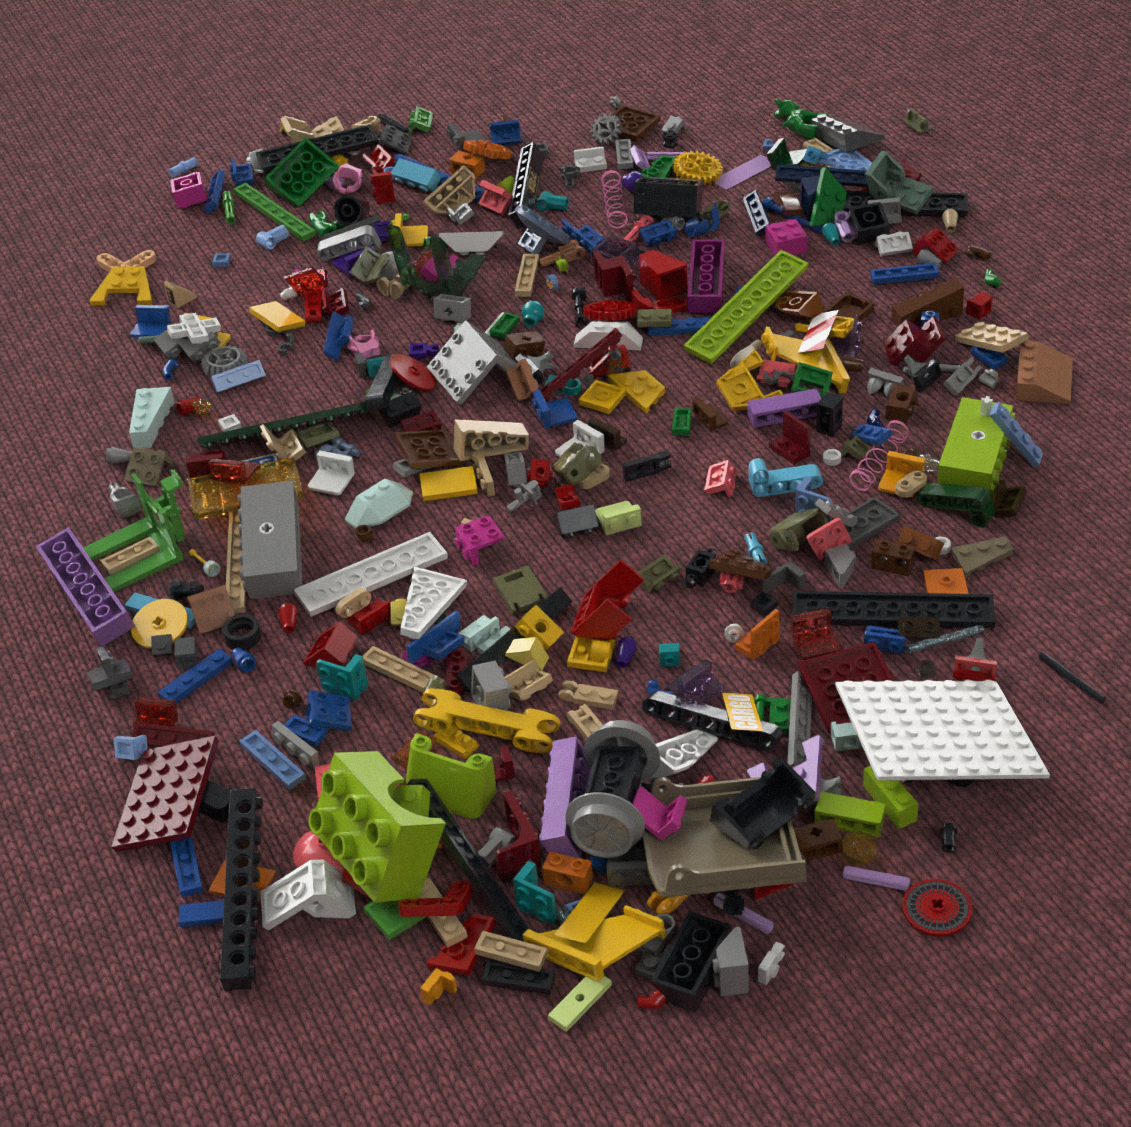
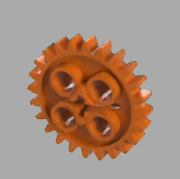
[463,140,512,159]

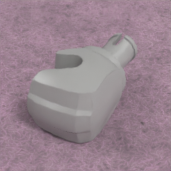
[108,482,141,518]

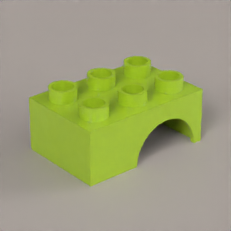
[309,751,446,903]

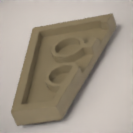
[951,536,1013,578]

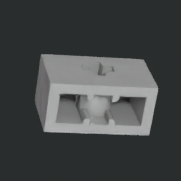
[433,294,471,323]

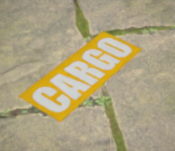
[722,693,763,731]

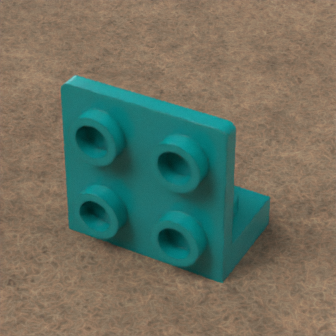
[513,861,557,925]

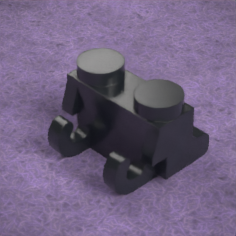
[169,579,204,602]

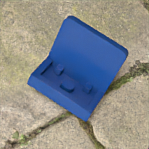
[531,390,577,428]

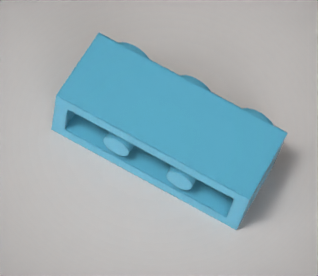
[392,158,441,192]

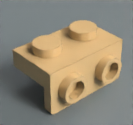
[504,660,553,701]

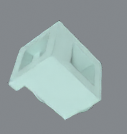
[831,721,861,752]

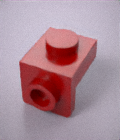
[555,484,580,510]

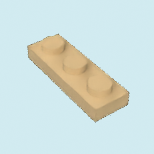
[100,537,160,575]
[474,931,548,972]

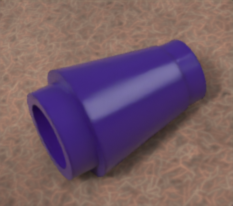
[615,637,637,668]

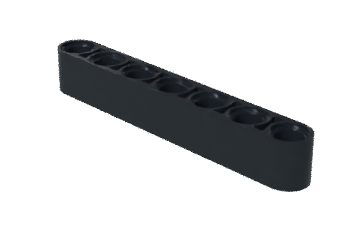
[365,353,402,411]
[642,691,783,750]

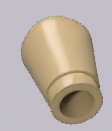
[942,209,958,233]

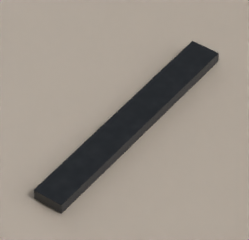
[455,587,572,692]

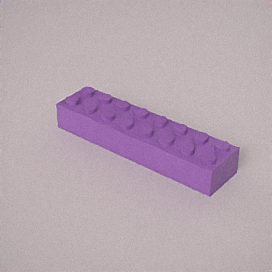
[36,527,135,647]

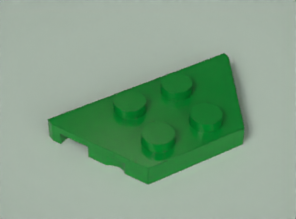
[809,167,847,227]

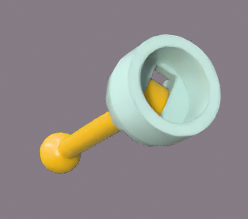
[189,549,220,577]

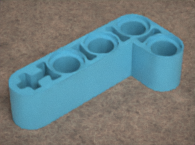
[748,458,823,497]

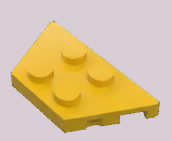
[795,316,855,338]
[608,370,665,414]

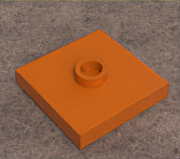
[923,568,969,594]

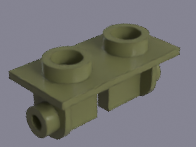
[902,109,932,133]
[699,199,730,225]

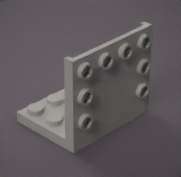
[427,320,517,405]

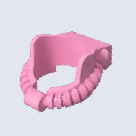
[333,163,363,195]
[347,330,380,359]

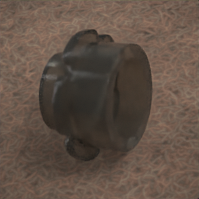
[916,659,937,678]

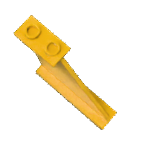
[761,327,850,393]
[523,905,666,982]

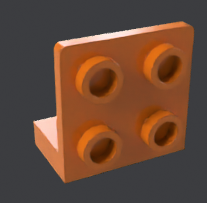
[735,609,780,661]

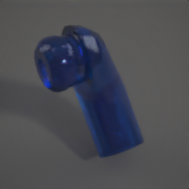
[867,409,883,427]

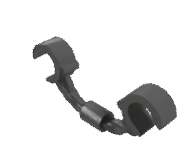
[265,325,294,356]
[763,370,808,388]

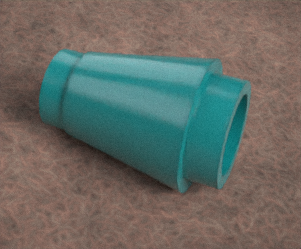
[822,223,840,246]

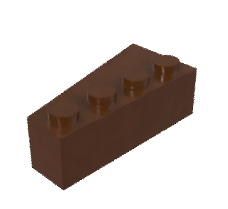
[892,277,964,327]

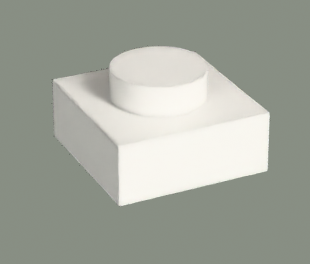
[218,414,242,432]

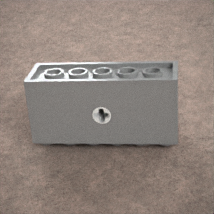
[238,481,303,599]

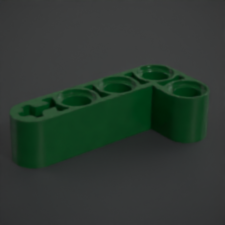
[917,483,995,528]

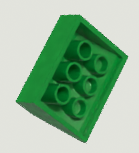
[265,137,340,208]

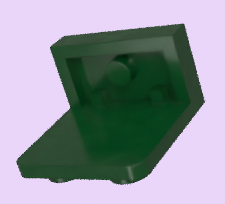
[767,138,807,170]

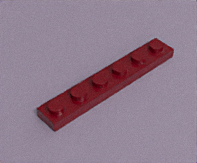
[540,328,622,402]

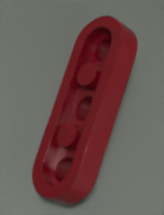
[445,649,468,697]

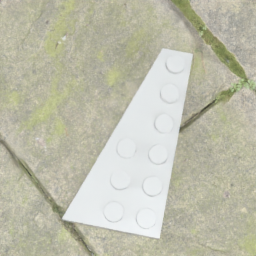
[400,567,467,639]

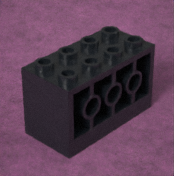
[633,177,703,218]

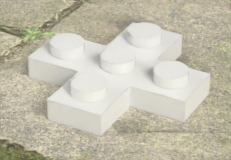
[167,313,221,344]

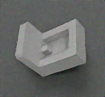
[661,115,687,133]
[447,203,475,225]

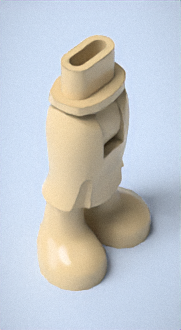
[376,262,425,299]

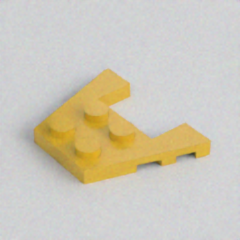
[90,266,153,306]
[716,350,783,411]

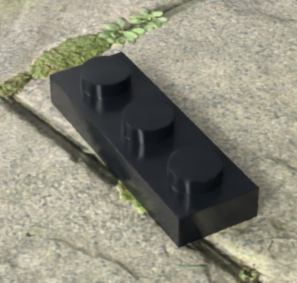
[482,961,555,995]

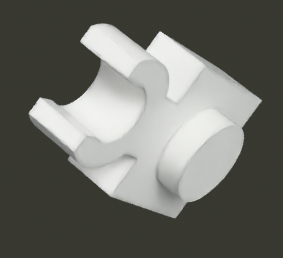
[758,942,785,985]

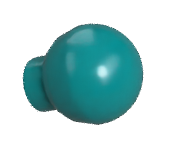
[522,301,545,327]

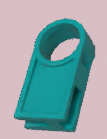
[545,375,581,396]

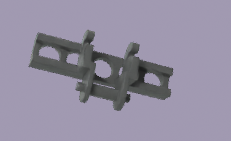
[560,163,581,189]

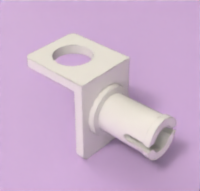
[246,149,264,173]

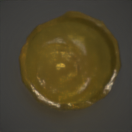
[842,831,877,865]

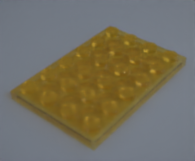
[188,457,304,519]

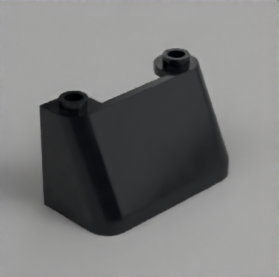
[710,755,816,850]

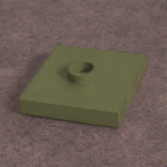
[296,421,340,448]

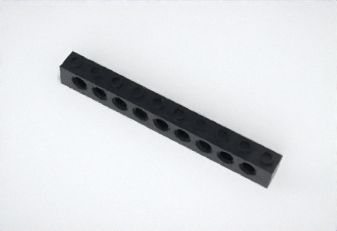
[220,788,263,991]

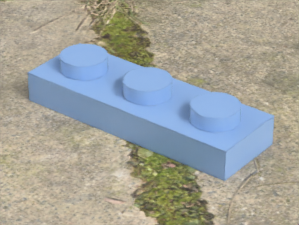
[211,360,266,393]

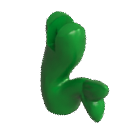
[309,210,346,237]

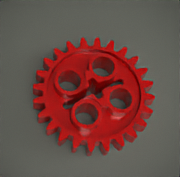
[583,300,637,321]

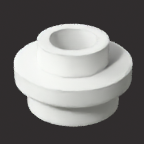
[724,624,744,643]

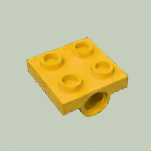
[567,637,616,672]

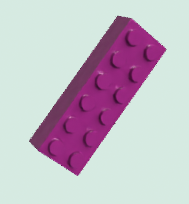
[688,240,725,314]

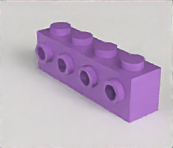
[748,389,821,428]

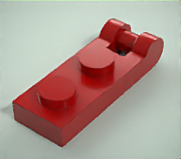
[305,290,323,324]

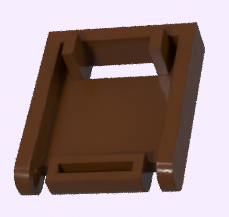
[823,292,874,327]

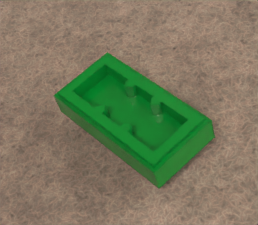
[489,312,520,339]
[672,408,692,436]

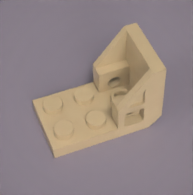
[280,116,344,143]

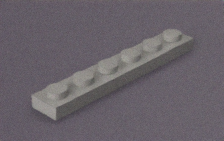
[787,671,812,768]

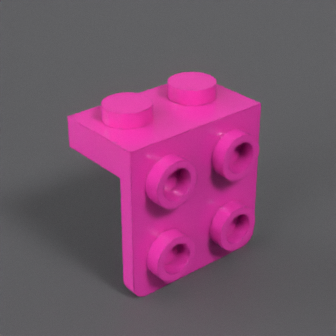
[454,516,504,566]
[632,786,687,841]

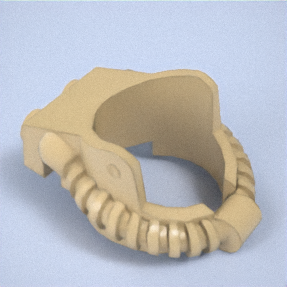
[350,116,381,132]

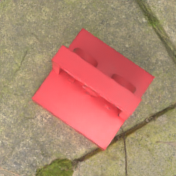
[478,180,512,216]

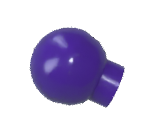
[622,171,644,193]

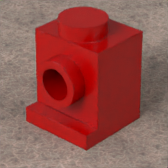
[966,292,993,319]

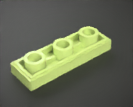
[548,976,612,1032]

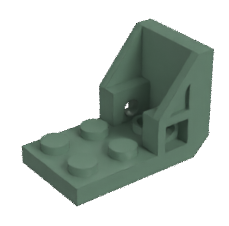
[865,150,934,214]

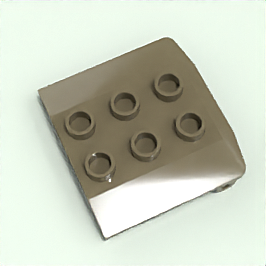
[643,777,807,897]

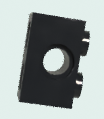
[816,392,843,437]

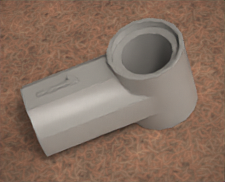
[478,827,518,868]

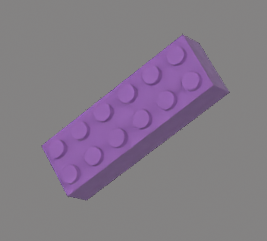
[539,736,592,859]

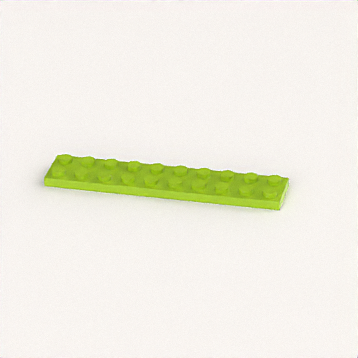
[684,250,808,364]

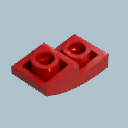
[631,289,656,312]

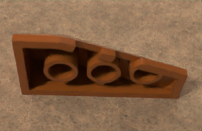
[770,290,824,319]

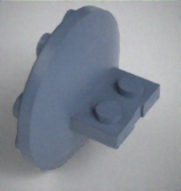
[515,204,570,254]

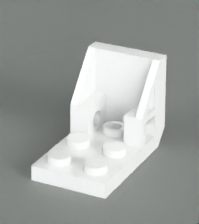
[261,859,356,930]

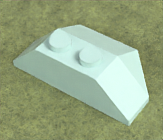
[345,479,413,529]

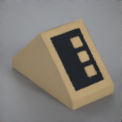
[164,281,197,308]

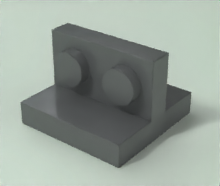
[87,646,133,691]

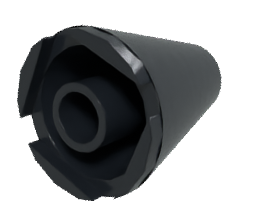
[333,195,370,226]

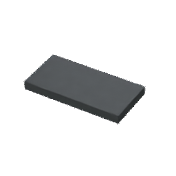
[844,496,901,550]

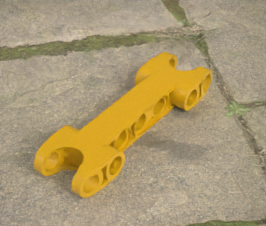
[413,688,561,754]

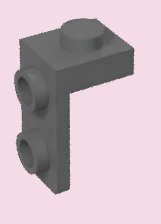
[761,561,806,593]

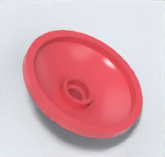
[293,831,347,873]

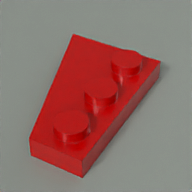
[426,914,496,976]

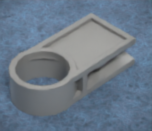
[637,914,675,956]

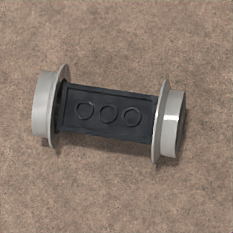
[565,720,661,858]

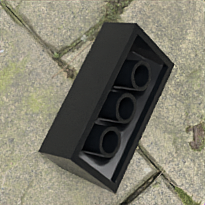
[651,911,732,1013]

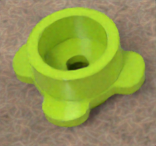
[555,256,569,273]

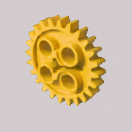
[673,151,723,185]

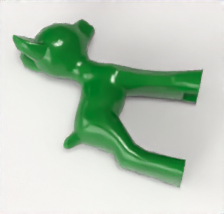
[774,99,829,140]

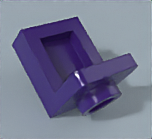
[374,221,392,244]

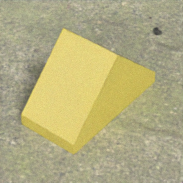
[505,637,549,671]

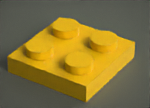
[579,380,626,414]

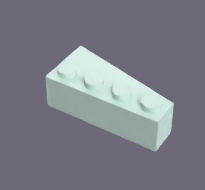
[129,387,175,448]

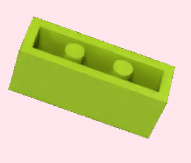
[863,766,918,829]
[815,791,886,838]

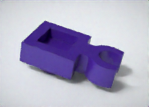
[409,343,439,360]

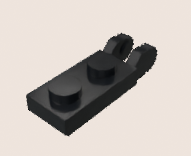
[622,451,672,482]

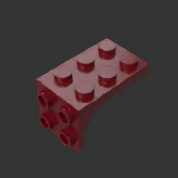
[495,790,541,881]

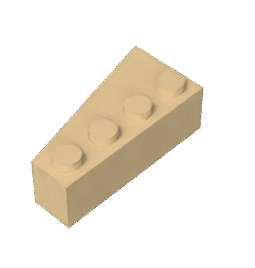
[454,419,529,461]

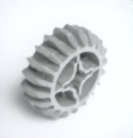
[201,345,248,379]

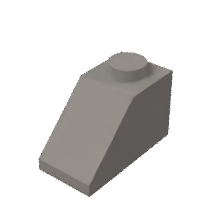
[825,544,856,589]

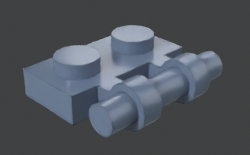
[314,438,361,459]

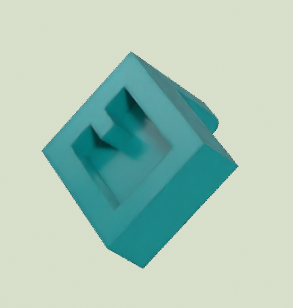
[367,356,385,377]
[659,643,680,667]

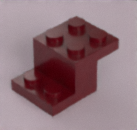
[593,251,636,302]
[883,316,946,367]

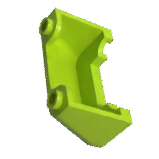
[406,733,497,819]

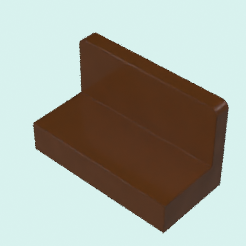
[692,397,728,432]

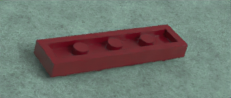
[132,722,215,747]

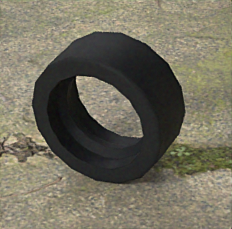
[222,614,262,650]

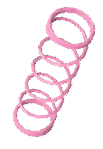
[601,170,628,229]
[849,420,909,491]

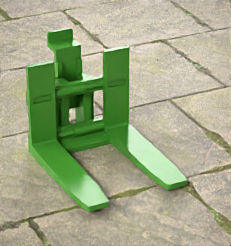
[83,469,186,592]

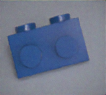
[490,120,522,145]
[230,159,254,187]
[639,219,678,247]
[864,626,907,654]

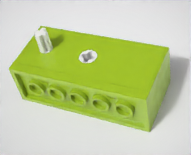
[937,396,1015,496]

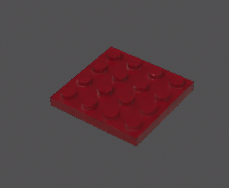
[798,642,894,733]

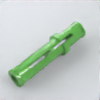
[222,191,236,225]

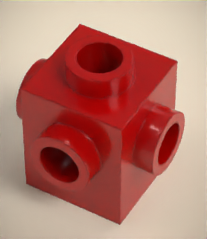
[527,459,553,489]

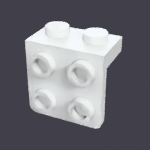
[555,420,605,457]
[308,450,355,495]

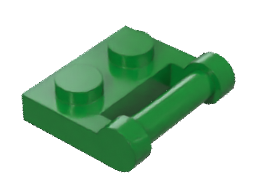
[791,362,833,398]
[754,694,791,734]

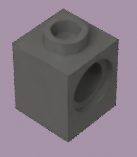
[175,637,198,670]

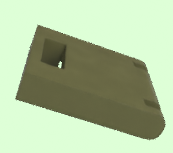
[493,565,547,615]

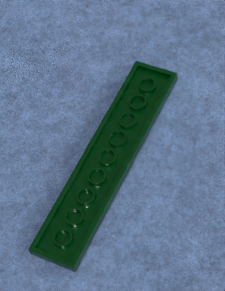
[197,401,370,448]

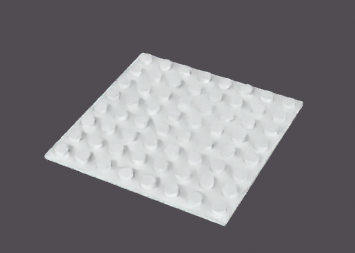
[835,680,1050,780]

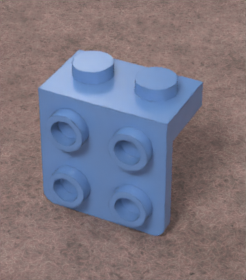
[795,476,832,523]

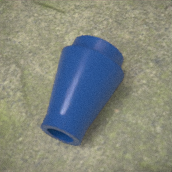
[232,647,256,672]

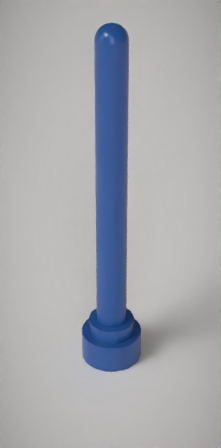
[762,197,822,234]

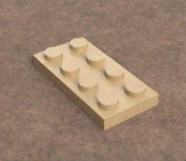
[955,322,1029,353]

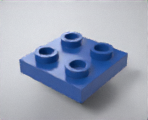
[305,690,352,732]

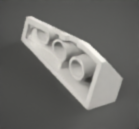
[651,729,718,778]

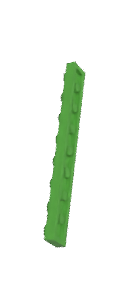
[233,183,316,241]

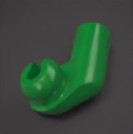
[984,269,1002,287]

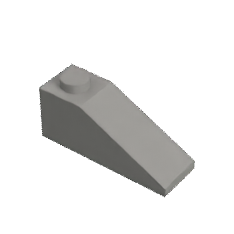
[504,452,527,487]

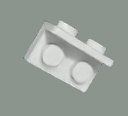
[574,147,607,172]
[875,232,913,257]

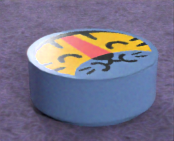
[546,274,558,291]

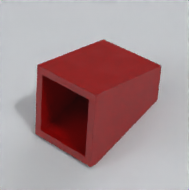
[639,250,688,300]

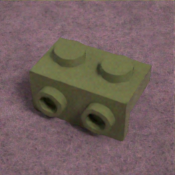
[637,309,672,327]
[637,554,682,593]

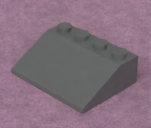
[811,114,885,152]

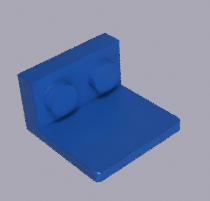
[130,305,171,339]

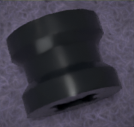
[662,130,678,148]

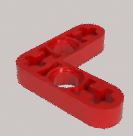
[398,880,473,917]

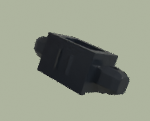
[685,548,716,588]

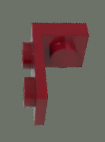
[493,745,515,782]

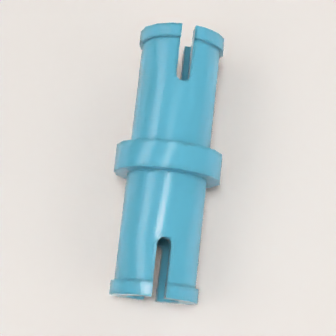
[744,533,768,565]

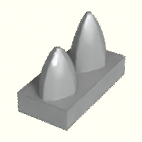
[867,368,905,397]

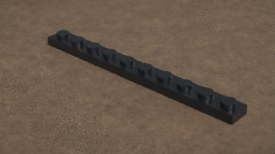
[407,779,529,942]

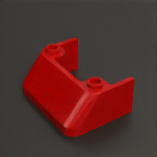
[571,559,645,641]

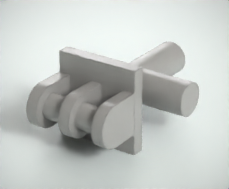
[506,480,542,513]

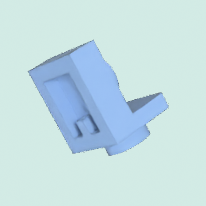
[114,735,148,760]

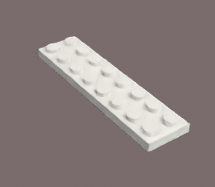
[294,532,448,617]

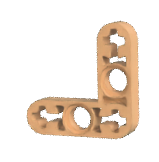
[97,250,156,272]

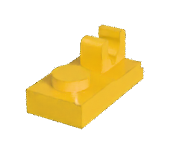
[434,727,479,759]

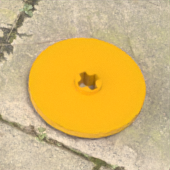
[131,599,188,649]

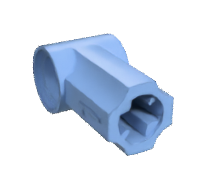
[256,224,289,250]

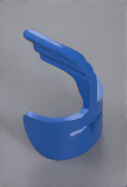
[684,203,720,237]

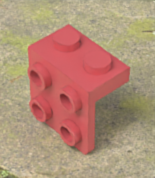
[806,518,853,561]

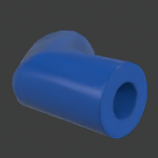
[163,359,179,380]

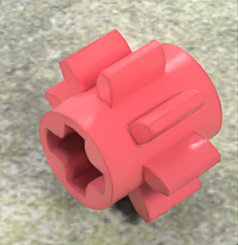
[719,572,744,593]

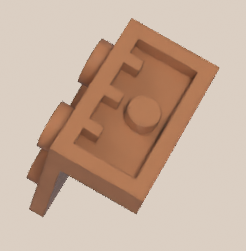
[187,585,235,634]

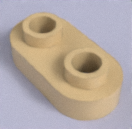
[577,464,610,489]
[895,470,927,497]
[336,588,371,619]

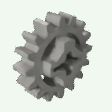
[590,113,623,146]

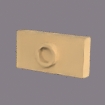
[803,138,833,153]

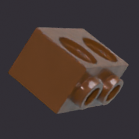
[871,539,915,576]

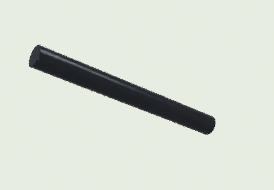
[1038,652,1106,704]

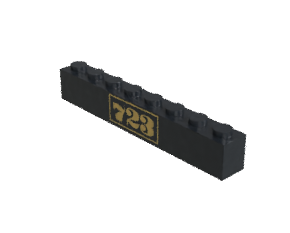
[508,142,544,229]

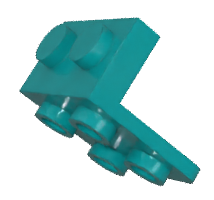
[316,654,368,701]

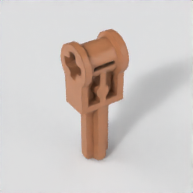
[539,240,586,267]

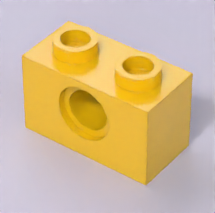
[515,605,564,651]

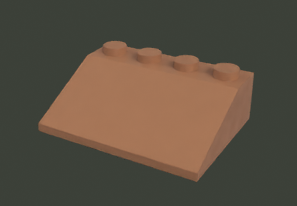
[1016,340,1073,404]

